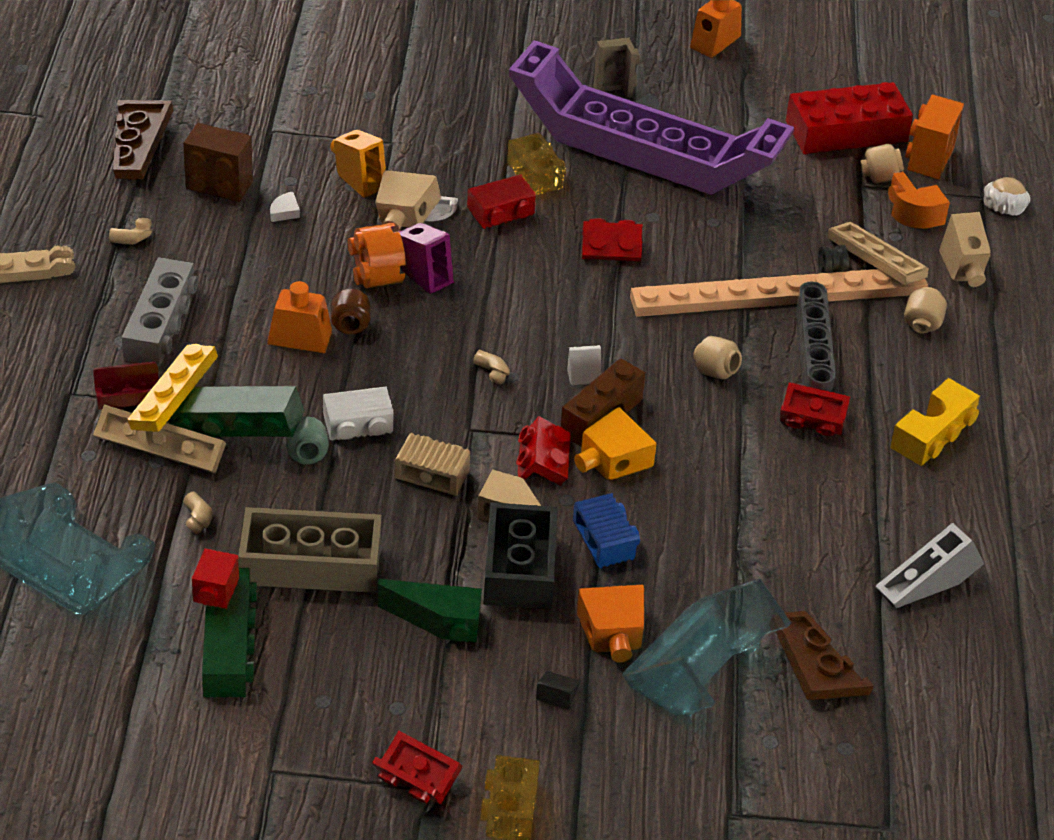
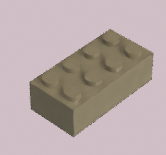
[238,507,382,593]

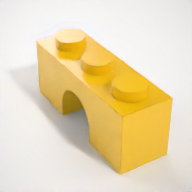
[890,378,980,466]

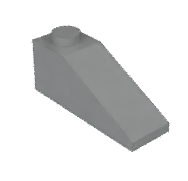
[876,523,985,608]

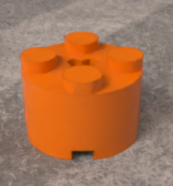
[348,223,406,288]

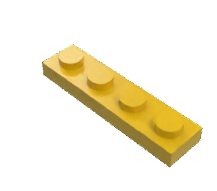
[127,344,218,432]

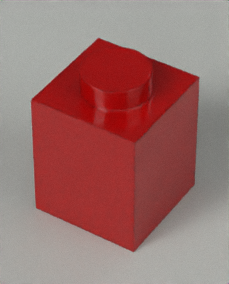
[192,548,239,609]

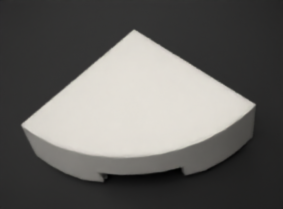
[270,192,300,222]
[425,196,458,221]

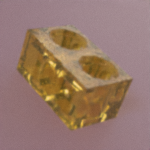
[507,132,566,195]
[480,755,540,840]

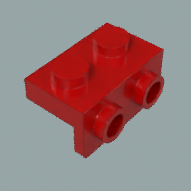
[582,218,643,262]
[780,382,851,436]
[516,416,571,486]
[372,731,463,805]

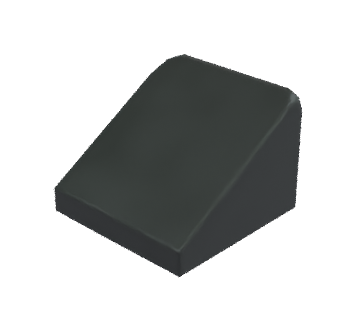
[536,671,580,709]

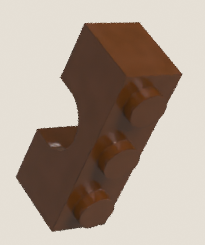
[560,358,646,447]

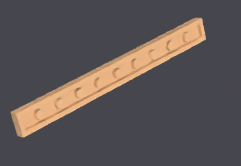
[630,269,928,317]

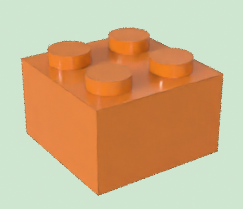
[905,94,964,179]

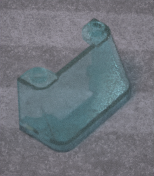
[0,482,156,615]

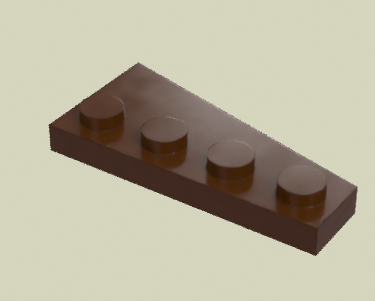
[113,100,174,180]

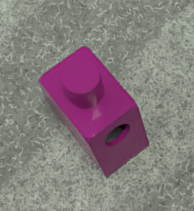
[398,223,454,294]

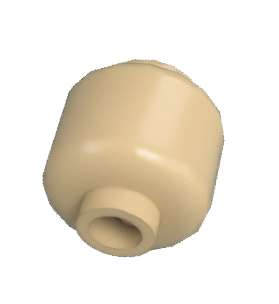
[860,144,904,184]
[904,287,947,333]
[694,336,742,379]

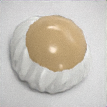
[983,177,1031,216]

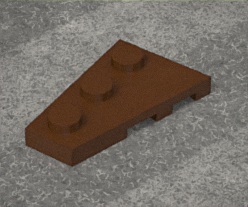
[771,611,874,700]

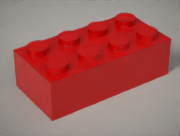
[786,82,913,154]

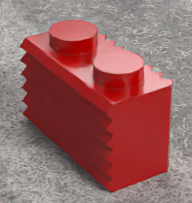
[467,174,536,229]

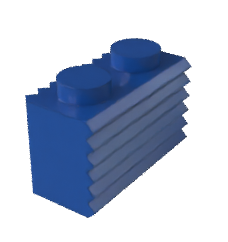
[573,493,640,568]

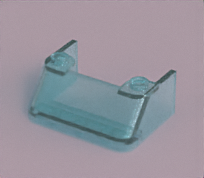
[622,578,791,717]

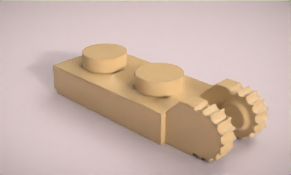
[0,245,75,283]

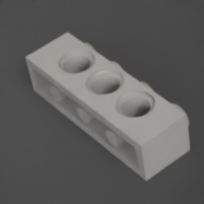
[122,257,198,366]

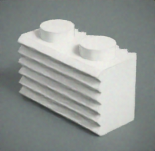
[323,386,393,441]

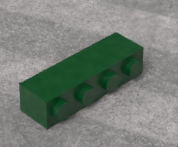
[168,386,305,437]
[202,568,257,697]

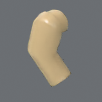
[109,218,153,245]
[473,349,510,385]
[183,492,213,534]

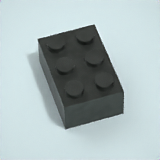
[483,502,557,609]

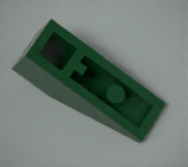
[378,579,482,643]

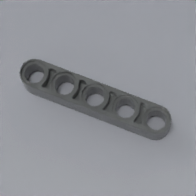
[796,281,836,392]

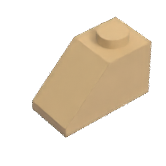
[477,469,541,522]

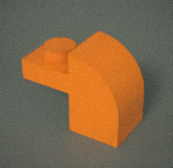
[888,172,950,229]

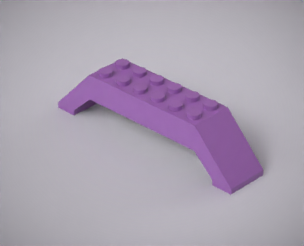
[509,40,794,195]

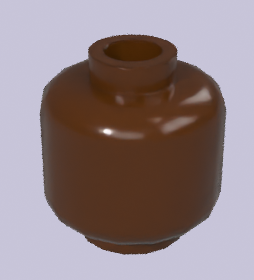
[331,289,371,334]

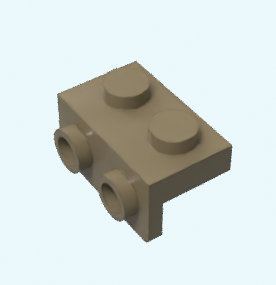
[593,38,640,98]

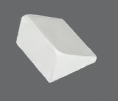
[567,345,602,386]

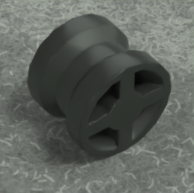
[818,245,849,273]

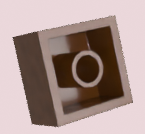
[183,122,253,202]

